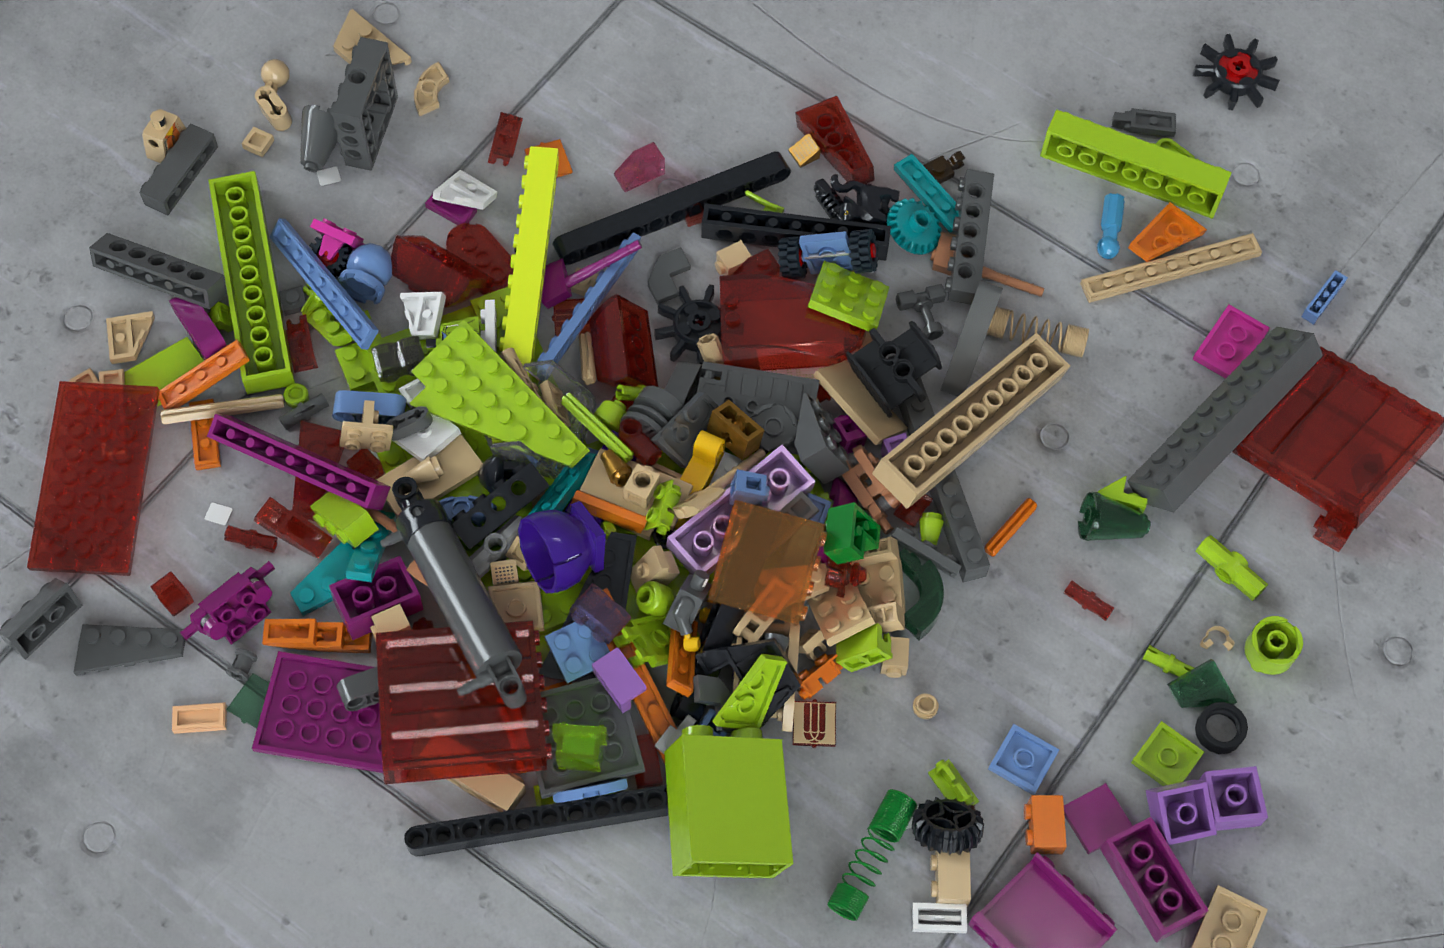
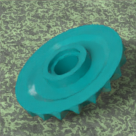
[887,198,943,255]

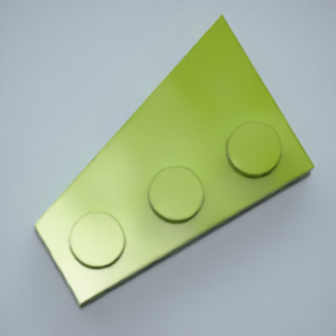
[712,654,787,729]

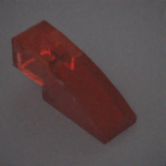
[253,497,333,559]

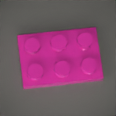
[1192,304,1270,379]

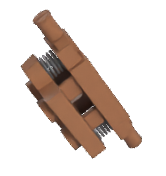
[842,444,901,535]

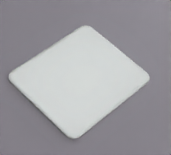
[317,167,341,186]
[204,503,232,525]

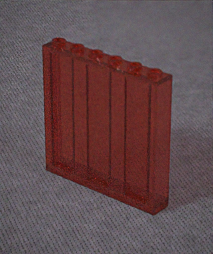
[1232,346,1444,530]
[376,620,552,785]

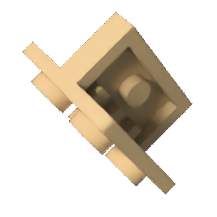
[340,400,393,452]

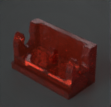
[487,112,523,166]
[286,314,318,373]

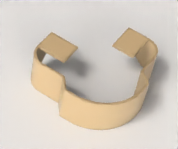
[1200,626,1235,651]

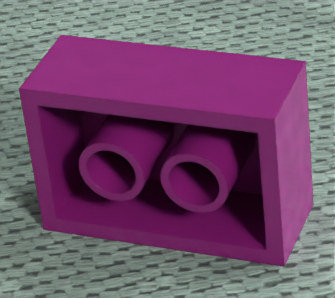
[329,556,423,640]

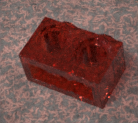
[1313,490,1367,552]

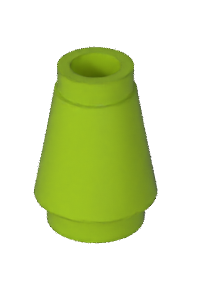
[919,512,944,546]

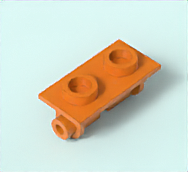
[797,653,843,700]

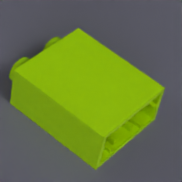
[664,725,793,878]

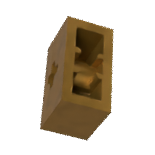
[707,400,765,461]

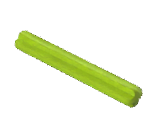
[561,393,634,463]

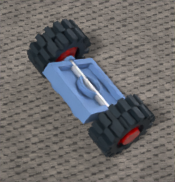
[778,229,878,280]

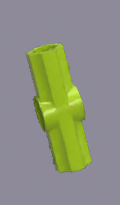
[1195,535,1268,601]

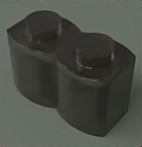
[371,336,425,383]

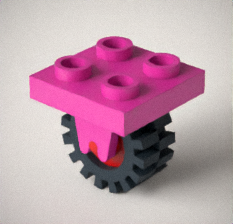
[309,218,365,278]

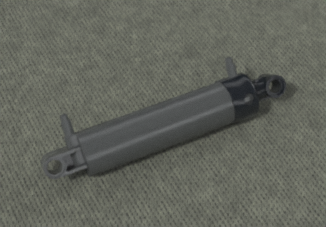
[380,477,527,708]

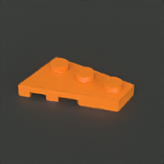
[1128,202,1207,262]

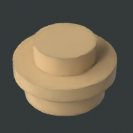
[913,694,939,719]

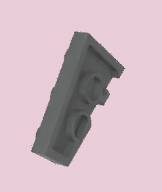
[651,392,719,468]

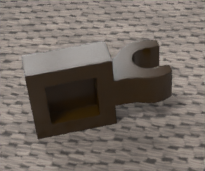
[923,151,965,184]

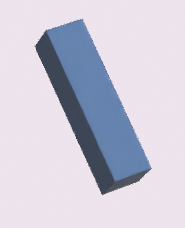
[1301,270,1348,325]

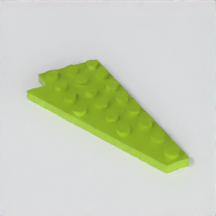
[410,320,590,468]

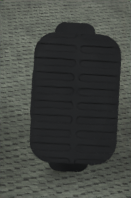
[846,321,942,418]

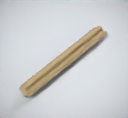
[160,394,284,424]

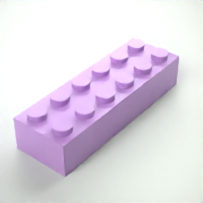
[666,445,815,575]

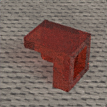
[346,449,384,480]
[893,494,933,528]
[150,571,194,616]

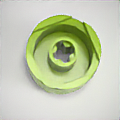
[1244,616,1303,675]

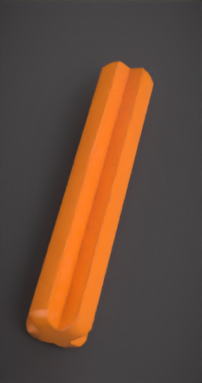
[984,498,1037,557]

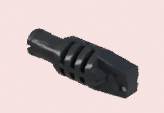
[814,178,843,220]

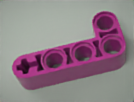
[168,297,227,361]

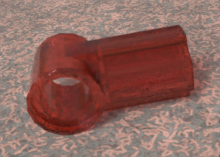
[618,418,662,467]

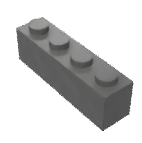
[139,123,218,216]

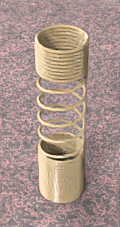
[987,306,1089,358]

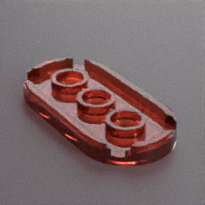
[446,223,514,295]

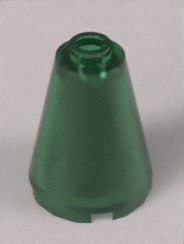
[1078,492,1151,541]

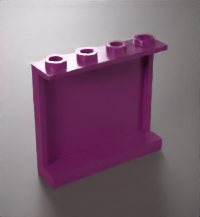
[968,852,1117,948]

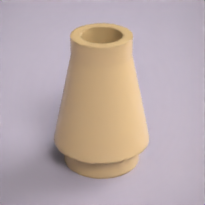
[405,456,445,484]

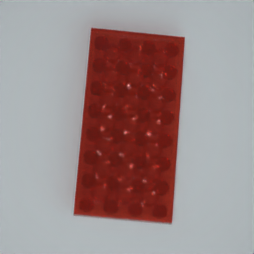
[27,381,160,576]

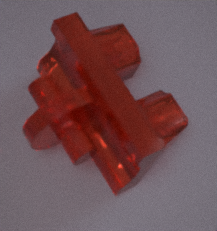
[824,557,867,598]

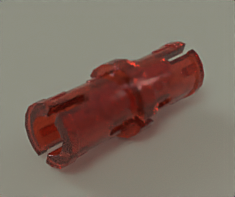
[224,525,278,553]
[1063,580,1114,621]

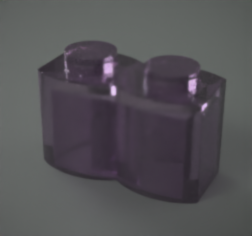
[569,583,632,644]

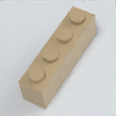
[419,731,526,812]

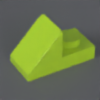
[1093,476,1148,517]

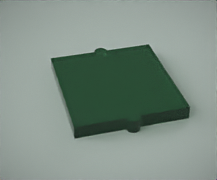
[226,673,270,729]

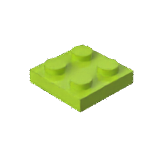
[1131,721,1204,786]

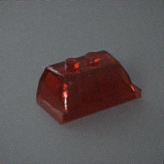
[391,235,495,308]
[590,294,658,388]

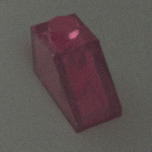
[614,142,665,192]

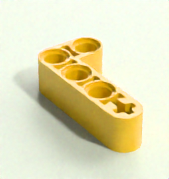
[674,430,725,530]

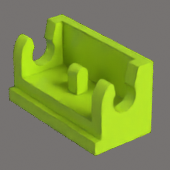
[836,623,893,672]

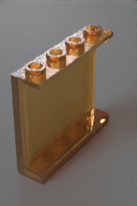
[707,500,827,626]

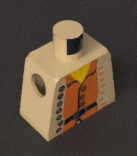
[142,109,186,163]

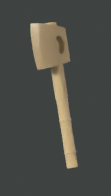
[673,449,766,519]

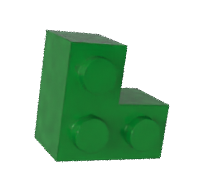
[823,502,881,565]

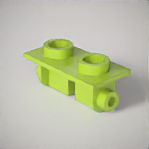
[645,480,682,535]
[928,759,980,805]

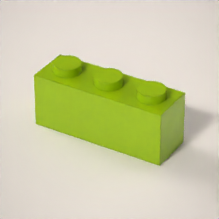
[310,492,379,548]

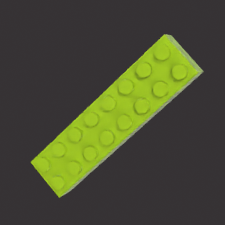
[1040,109,1232,219]

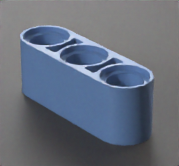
[332,390,407,425]

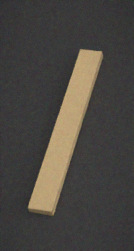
[1080,233,1262,303]

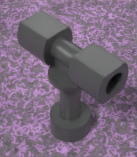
[896,284,946,340]

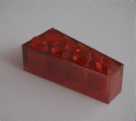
[795,95,875,184]

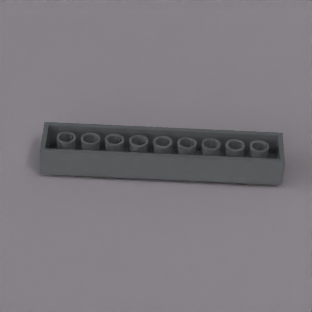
[1128,327,1323,513]

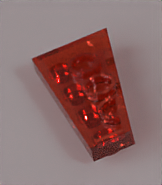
[292,421,344,521]

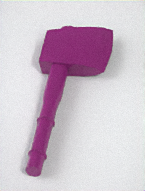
[541,239,642,309]

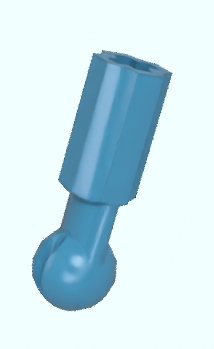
[1097,193,1125,259]

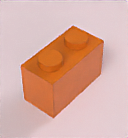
[1024,795,1067,854]

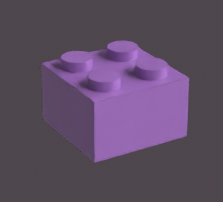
[1199,766,1268,831]
[1145,779,1217,845]

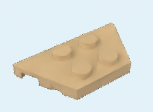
[333,9,412,66]

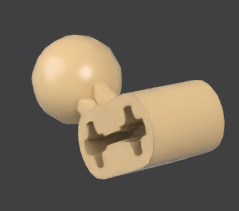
[255,59,292,131]

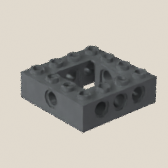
[331,37,398,171]

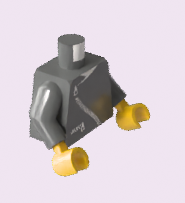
[663,570,712,652]

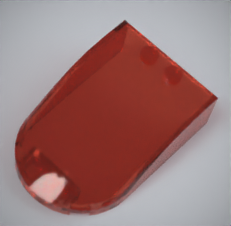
[719,274,866,371]

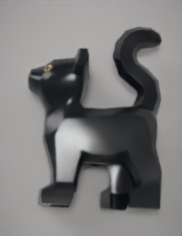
[830,174,900,226]

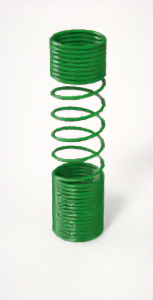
[827,789,918,921]

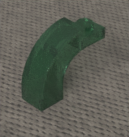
[899,548,944,641]

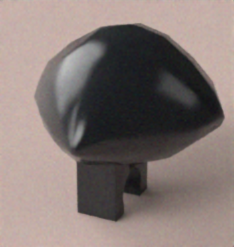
[478,454,520,494]

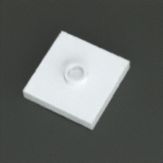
[392,415,461,462]

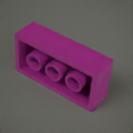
[1100,817,1209,943]

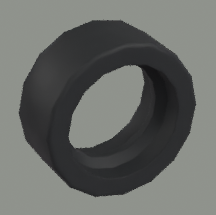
[1195,702,1248,754]

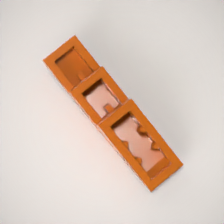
[262,619,372,653]

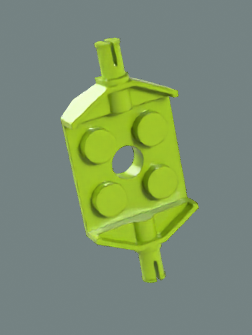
[301,284,371,347]

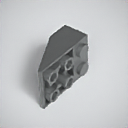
[795,392,850,485]

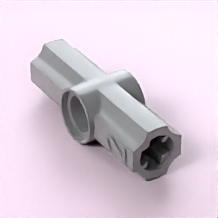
[469,514,522,578]

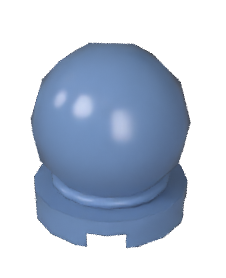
[338,243,394,304]

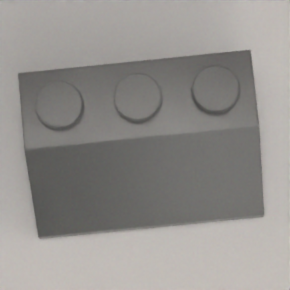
[0,578,83,660]

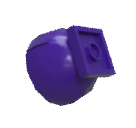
[518,501,606,593]

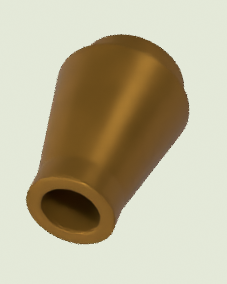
[600,449,632,487]

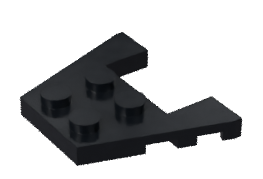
[695,638,802,729]

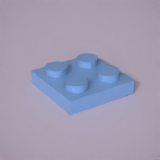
[544,614,610,684]
[988,724,1060,795]

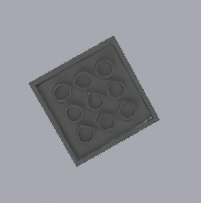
[520,677,645,799]

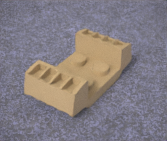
[846,537,906,633]

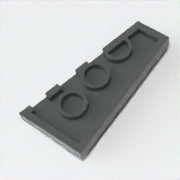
[74,624,185,676]

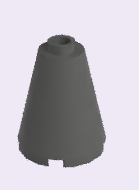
[300,105,338,172]

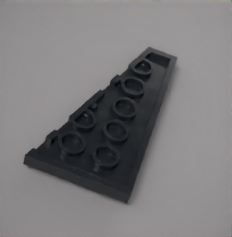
[537,532,637,683]

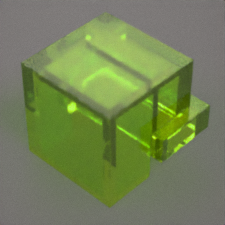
[552,722,608,772]

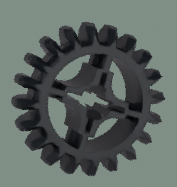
[911,797,984,856]

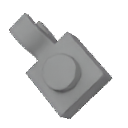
[654,714,696,755]

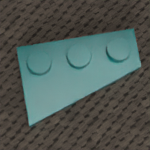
[290,542,354,617]

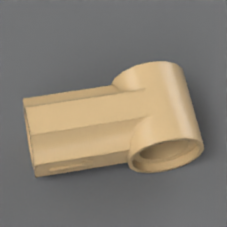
[697,333,734,380]

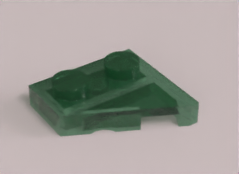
[1167,659,1237,708]

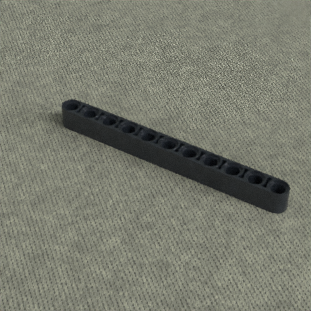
[552,151,791,265]
[404,785,669,856]

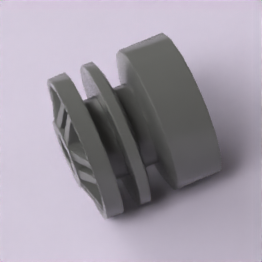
[620,386,683,452]

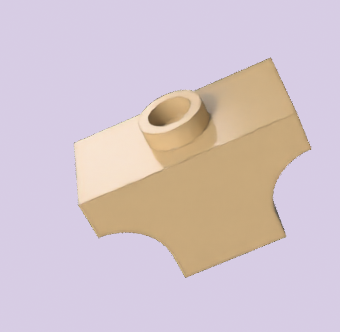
[631,546,680,594]

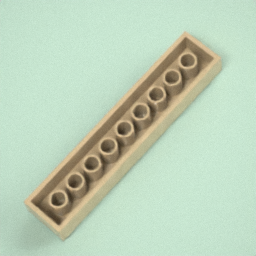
[872,333,1070,509]

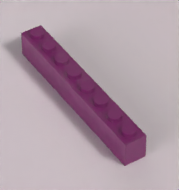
[207,414,391,510]

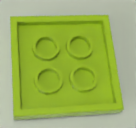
[807,260,890,332]

